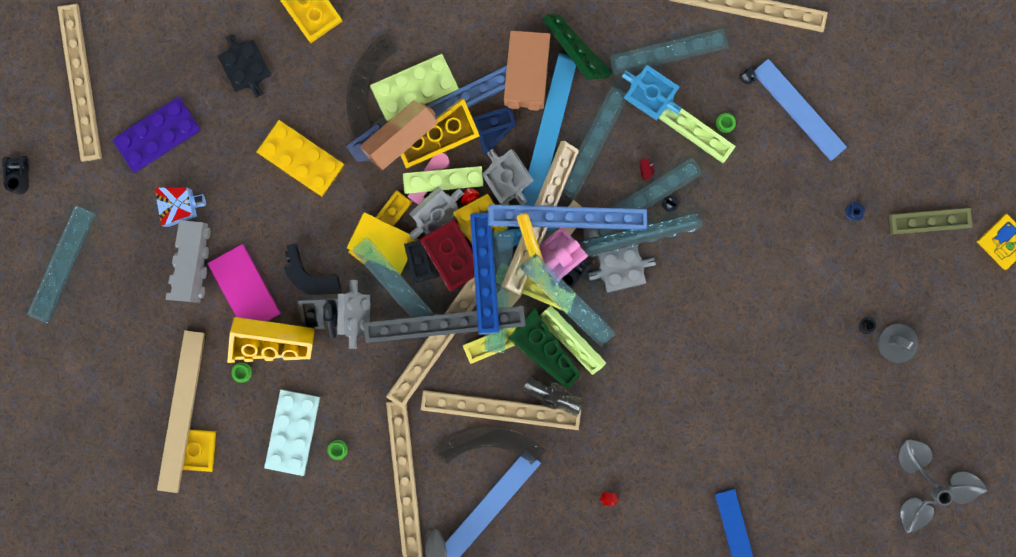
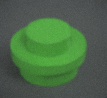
[716,113,736,133]
[232,363,252,383]
[328,440,348,460]

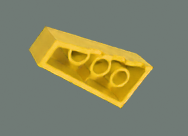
[400,98,480,168]
[227,317,315,363]

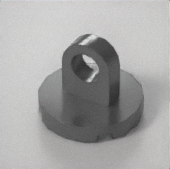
[877,323,919,363]

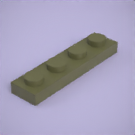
[889,208,973,235]

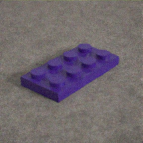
[112,97,201,173]

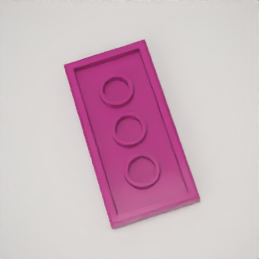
[207,244,281,322]

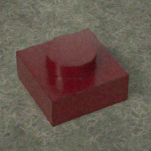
[639,158,655,181]

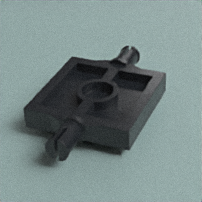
[217,34,271,98]

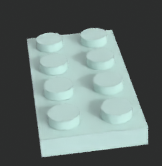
[265,389,320,476]

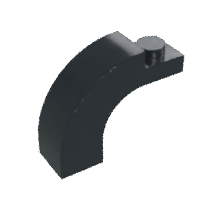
[284,244,343,295]

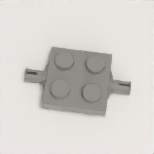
[482,149,534,205]
[409,186,464,240]
[588,245,656,293]
[337,280,371,349]

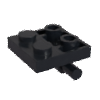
[298,294,338,339]

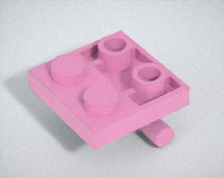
[539,228,588,282]

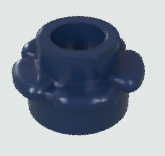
[845,202,865,221]

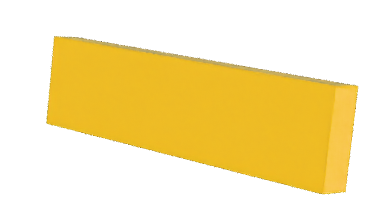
[348,190,413,265]

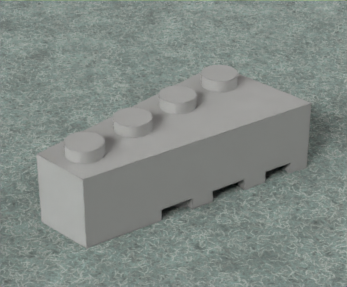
[165,220,211,302]

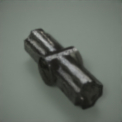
[523,376,585,417]

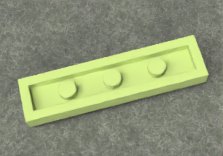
[659,108,736,163]
[403,166,483,194]
[539,305,606,375]

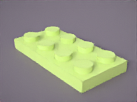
[370,54,459,122]

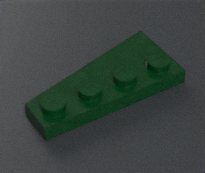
[542,14,613,80]
[508,308,580,390]

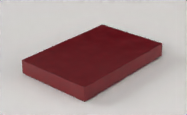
[419,219,475,292]

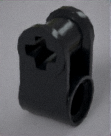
[2,156,29,195]
[557,260,592,290]

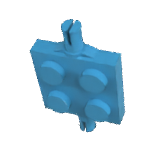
[622,65,682,121]

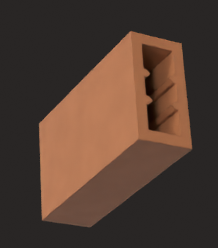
[504,31,550,111]
[359,100,438,170]

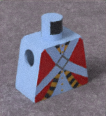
[155,188,206,227]

